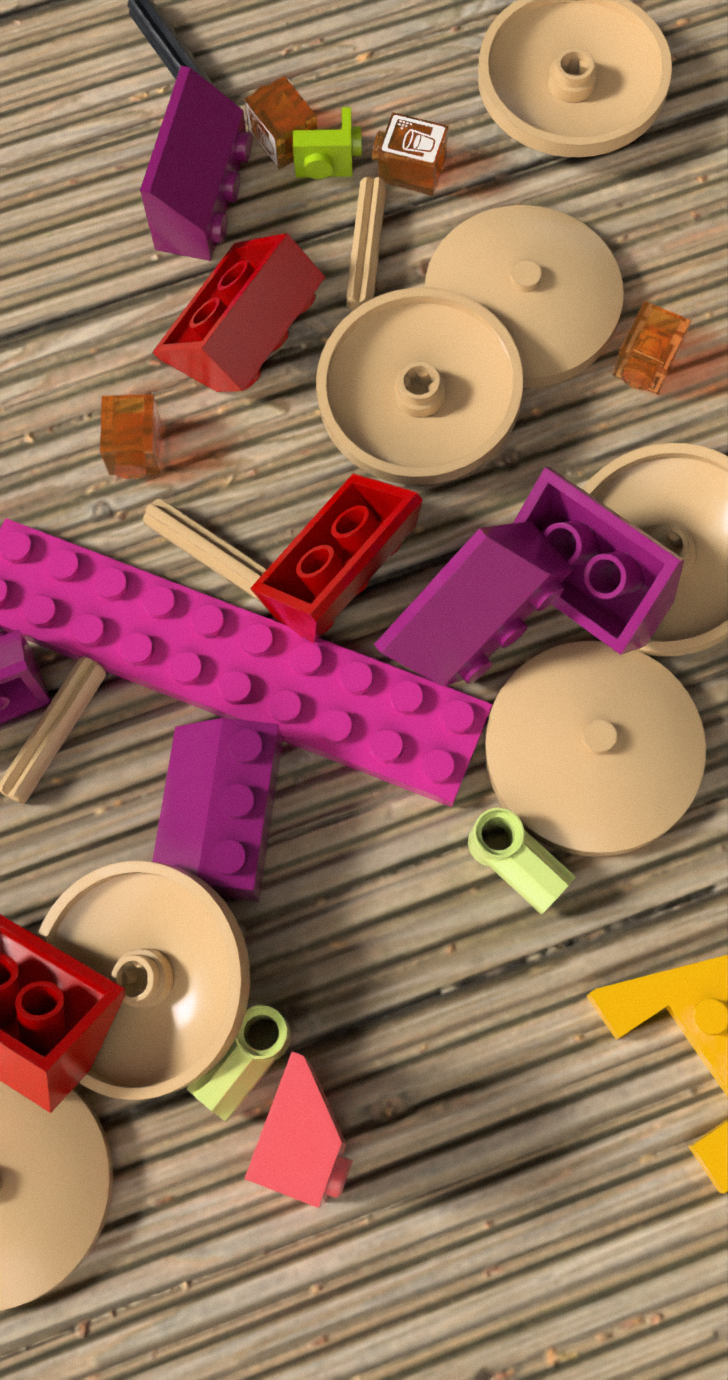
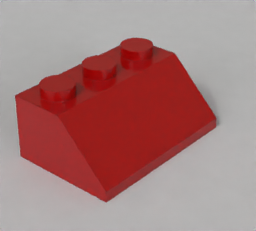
[152,233,325,392]
[250,473,423,643]
[0,914,125,1113]

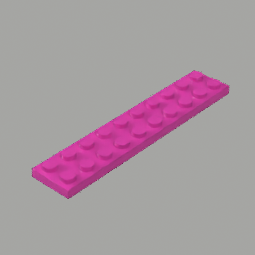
[0,518,492,807]

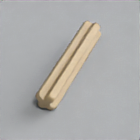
[346,176,386,310]
[143,499,267,602]
[0,656,106,804]

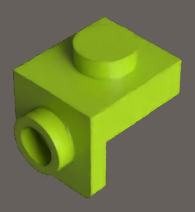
[293,107,362,179]

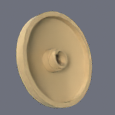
[478,0,672,157]
[425,205,624,388]
[316,287,523,485]
[582,443,728,656]
[484,641,706,857]
[37,861,250,1100]
[0,1081,113,1311]

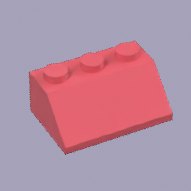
[244,1052,353,1208]

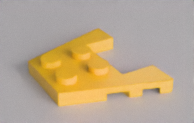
[587,955,728,1194]

